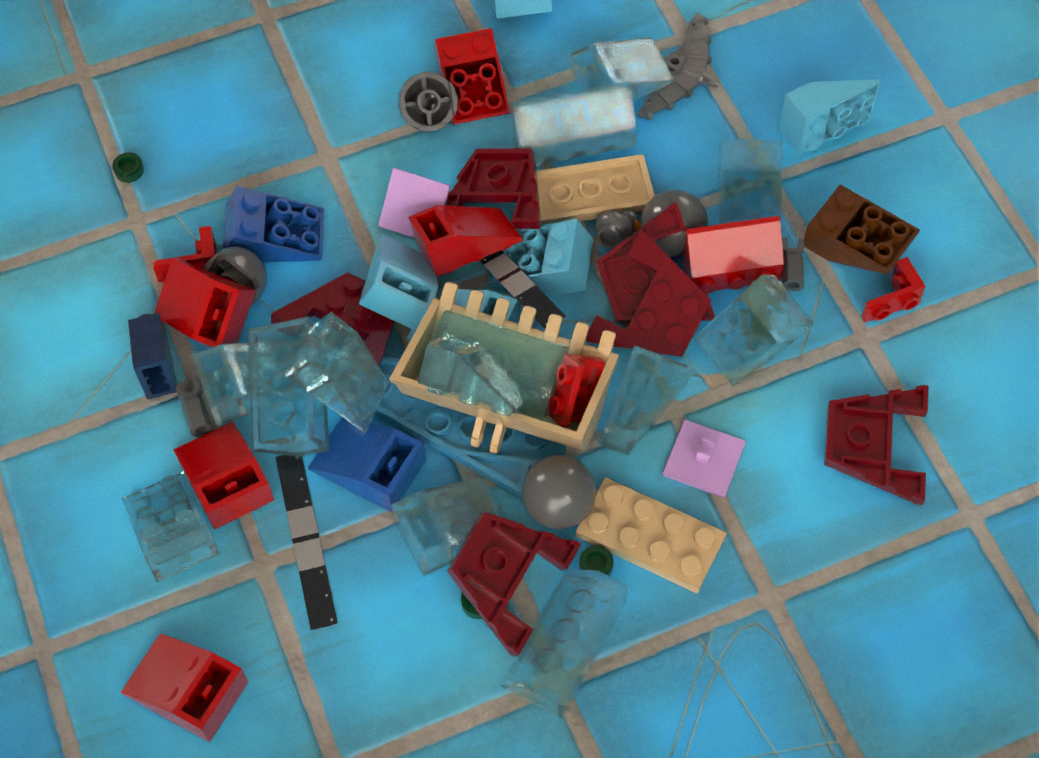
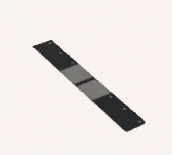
[480,250,566,329]
[276,451,337,630]

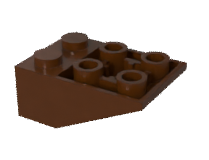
[804,184,920,275]

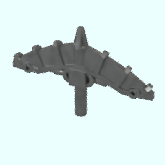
[633,13,720,120]

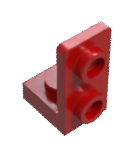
[152,226,217,282]
[861,257,926,322]

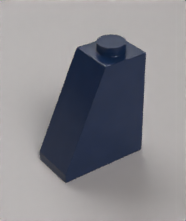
[128,313,177,400]

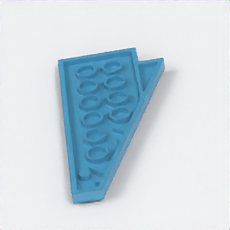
[318,348,567,498]

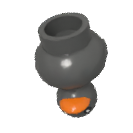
[595,210,641,249]

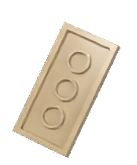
[537,154,655,225]
[575,477,727,594]

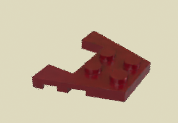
[445,148,542,229]
[597,202,716,321]
[586,230,712,357]
[271,272,395,375]
[824,385,929,505]
[447,512,581,657]

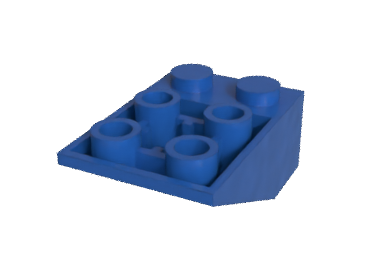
[222,186,324,262]
[308,416,426,513]

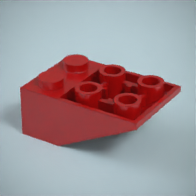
[434,28,510,125]
[408,205,522,277]
[154,257,256,350]
[173,421,274,530]
[120,633,248,743]

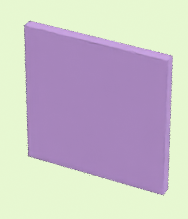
[378,168,451,238]
[662,419,746,498]

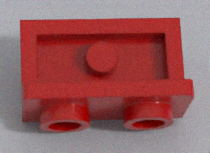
[548,353,605,428]

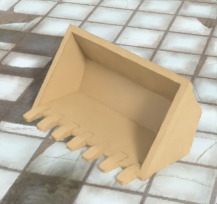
[389,282,619,454]

